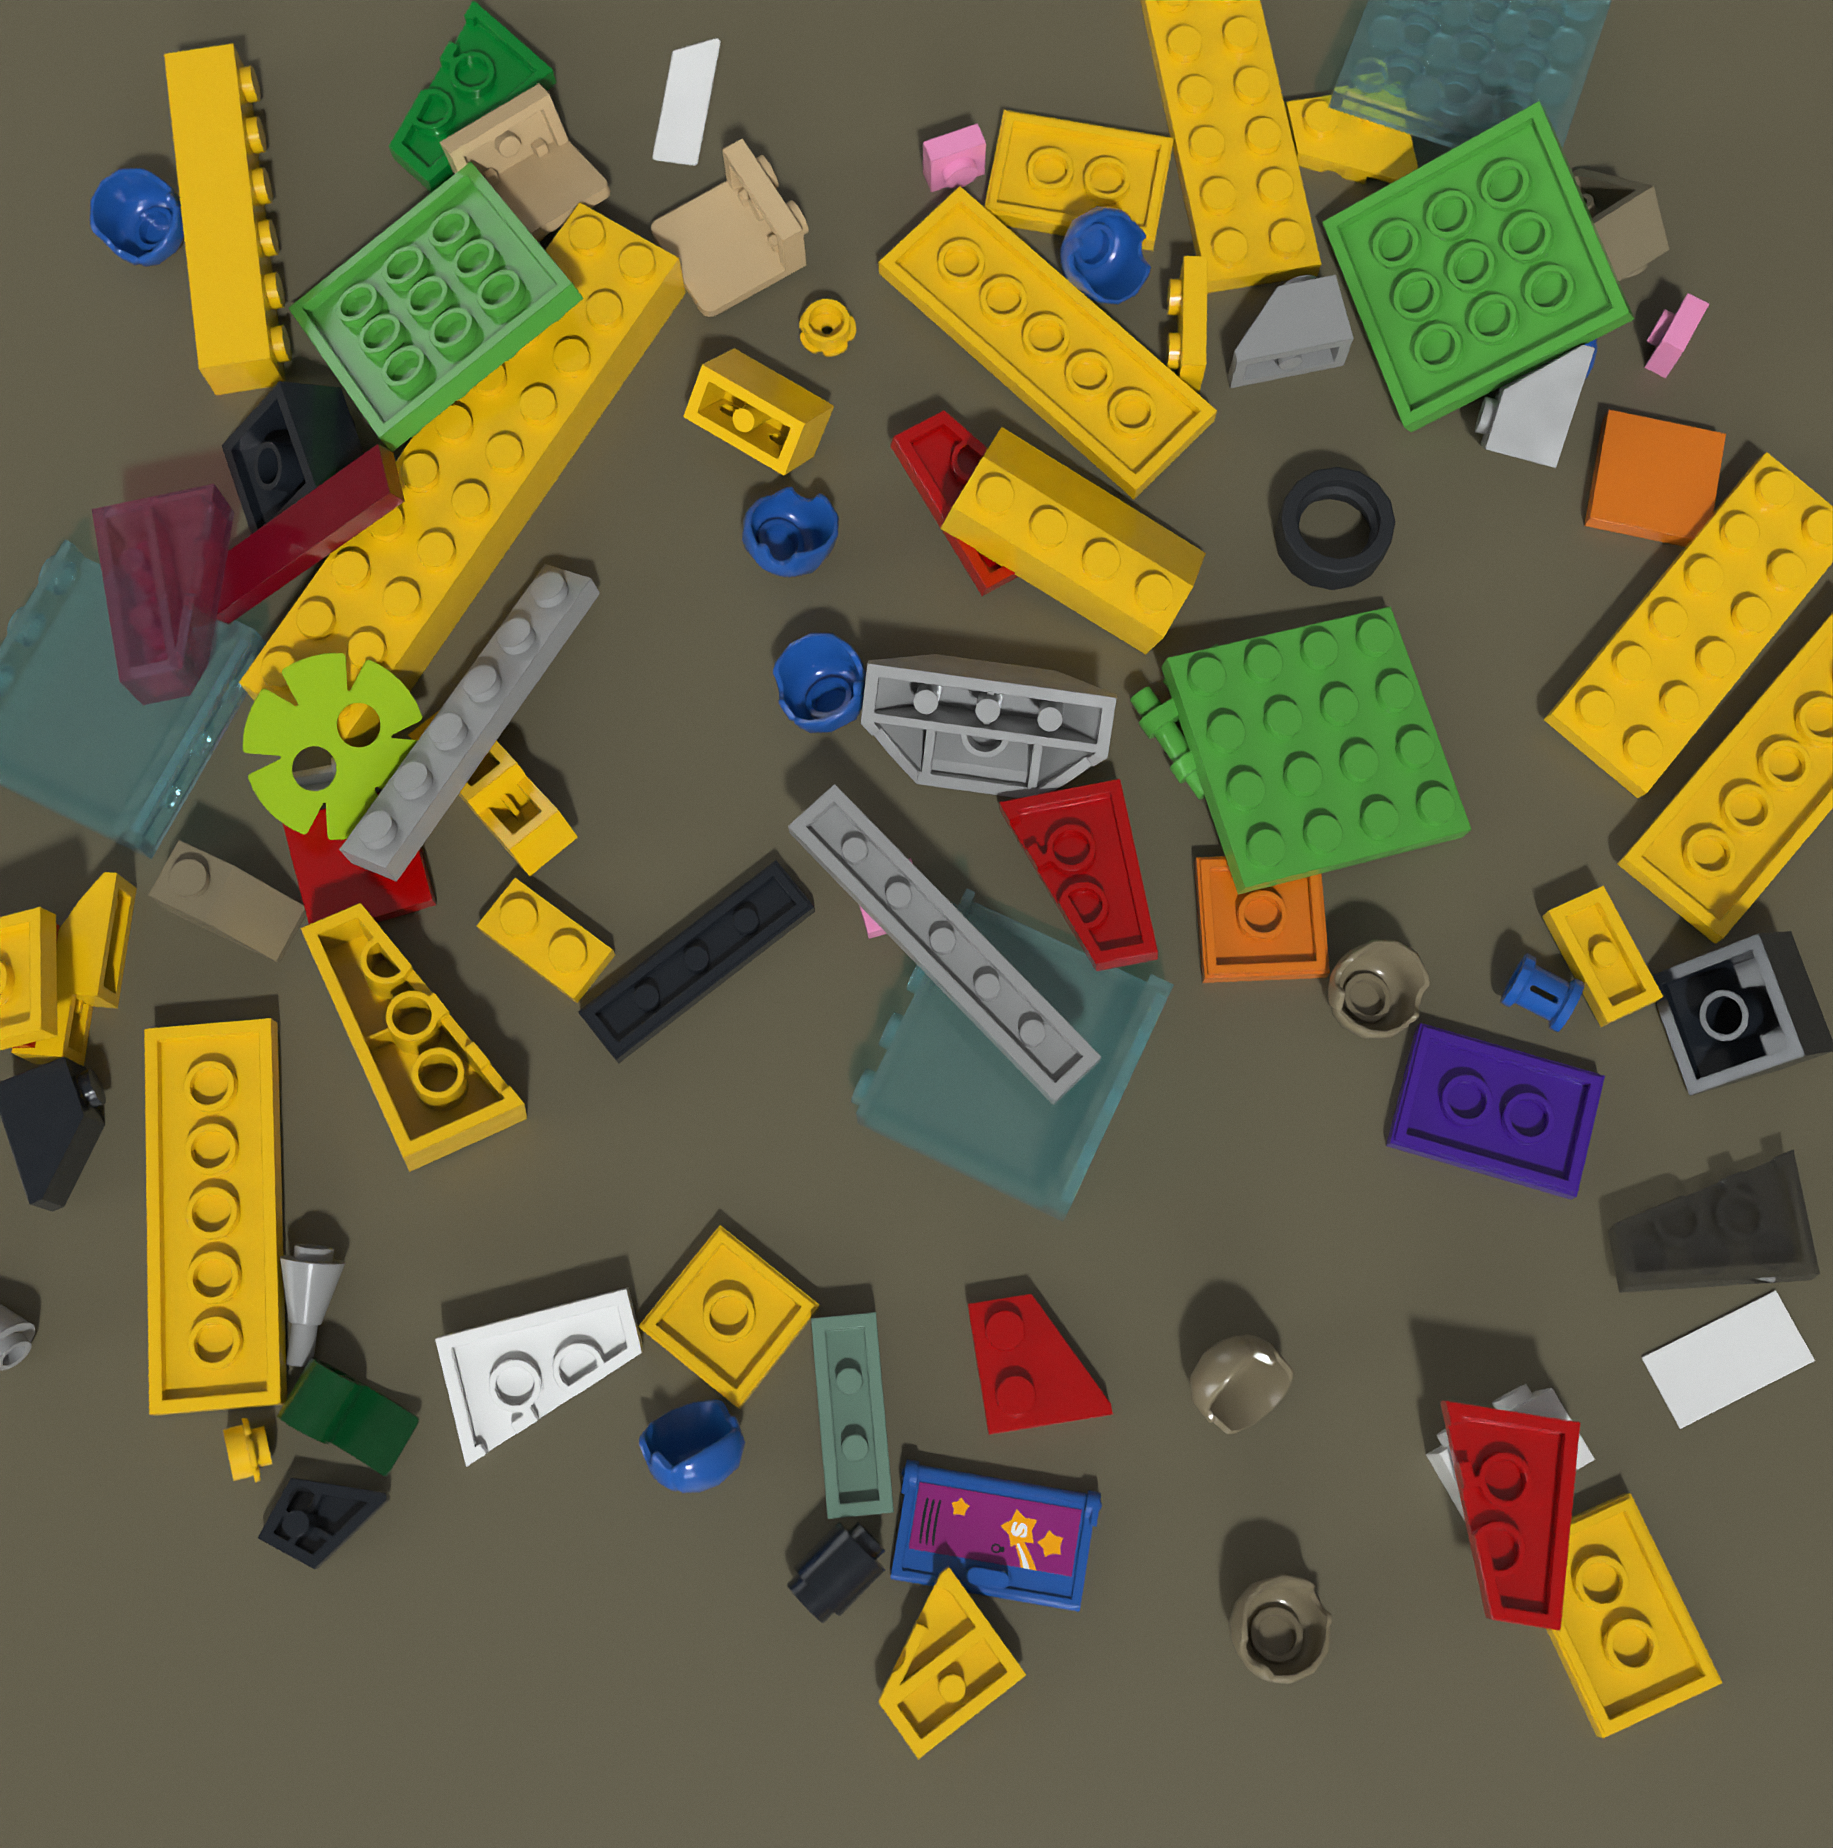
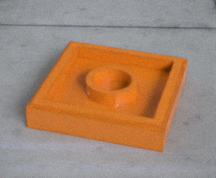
[1584,410,1726,547]
[1194,856,1330,983]

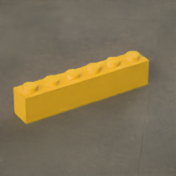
[164,43,292,395]

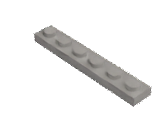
[339,564,600,882]
[788,784,1102,1106]

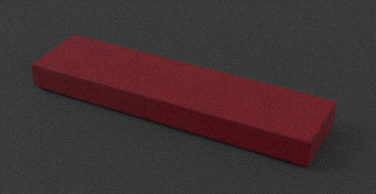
[204,444,405,624]

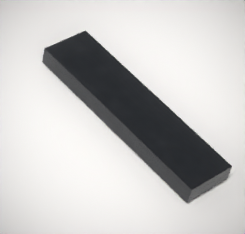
[578,860,815,1064]

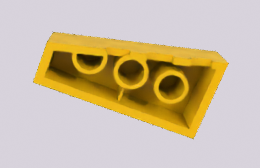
[300,903,527,1172]

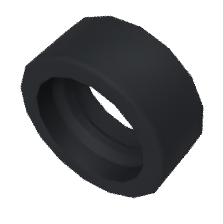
[1274,467,1396,590]

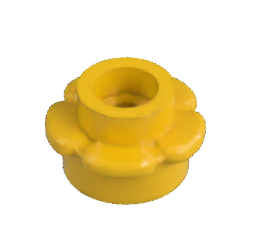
[799,299,856,357]
[223,1418,272,1482]

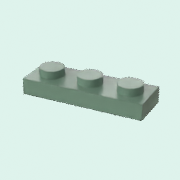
[811,1312,894,1519]

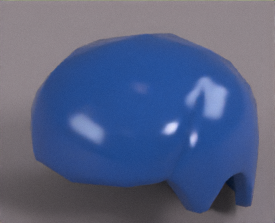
[90,168,184,267]
[1060,206,1151,305]
[742,486,839,577]
[773,633,866,733]
[639,1400,745,1493]

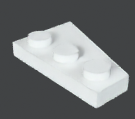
[435,1287,644,1467]

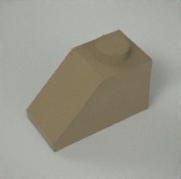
[148,840,306,964]

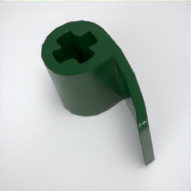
[277,1357,419,1476]

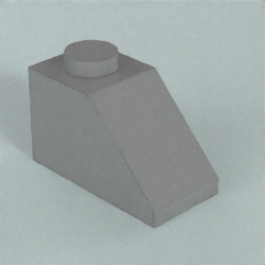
[1227,275,1354,388]
[1475,344,1595,468]

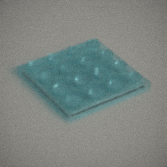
[1329,0,1612,149]

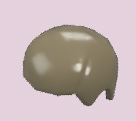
[1328,939,1430,1039]
[1190,1334,1294,1434]
[1229,1573,1332,1684]

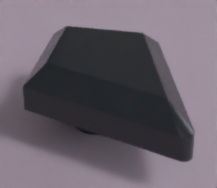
[258,1478,390,1569]

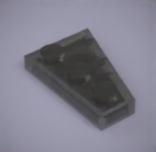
[1608,1149,1820,1293]

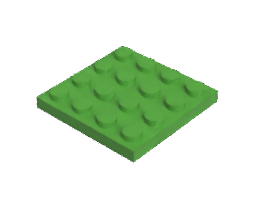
[1323,101,1635,432]
[288,161,584,452]
[1161,606,1472,895]

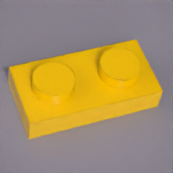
[1166,256,1208,392]
[476,878,616,1003]
[1542,885,1663,1027]

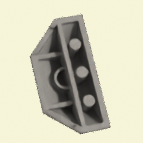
[860,654,1117,798]

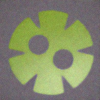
[243,653,422,840]

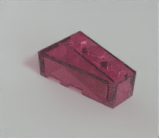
[92,484,235,706]

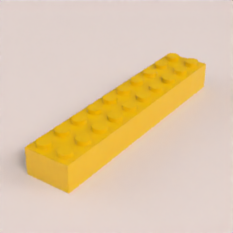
[239,202,686,747]

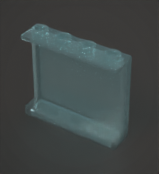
[0,540,266,860]
[851,889,1174,1222]

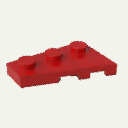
[890,410,1018,596]
[999,779,1158,971]
[1440,1401,1580,1631]

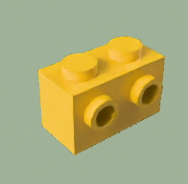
[683,348,834,475]

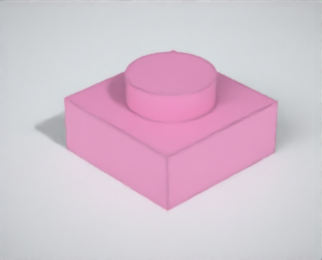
[923,123,986,192]
[1645,293,1709,378]

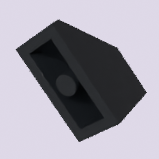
[0,1057,106,1212]

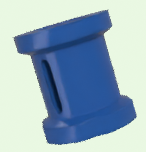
[1500,953,1585,1032]

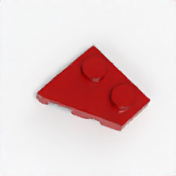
[967,1294,1113,1435]

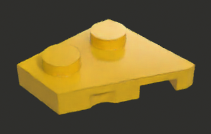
[1285,85,1418,184]
[878,1566,1026,1759]

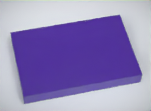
[1386,1023,1605,1200]

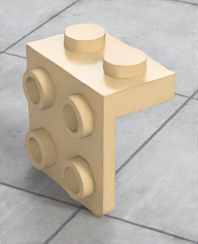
[440,84,611,242]
[651,138,809,317]

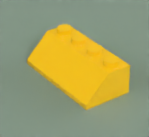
[940,427,1206,655]

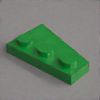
[388,0,556,193]

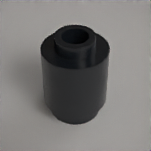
[786,1522,886,1623]

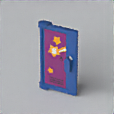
[891,1459,1102,1612]

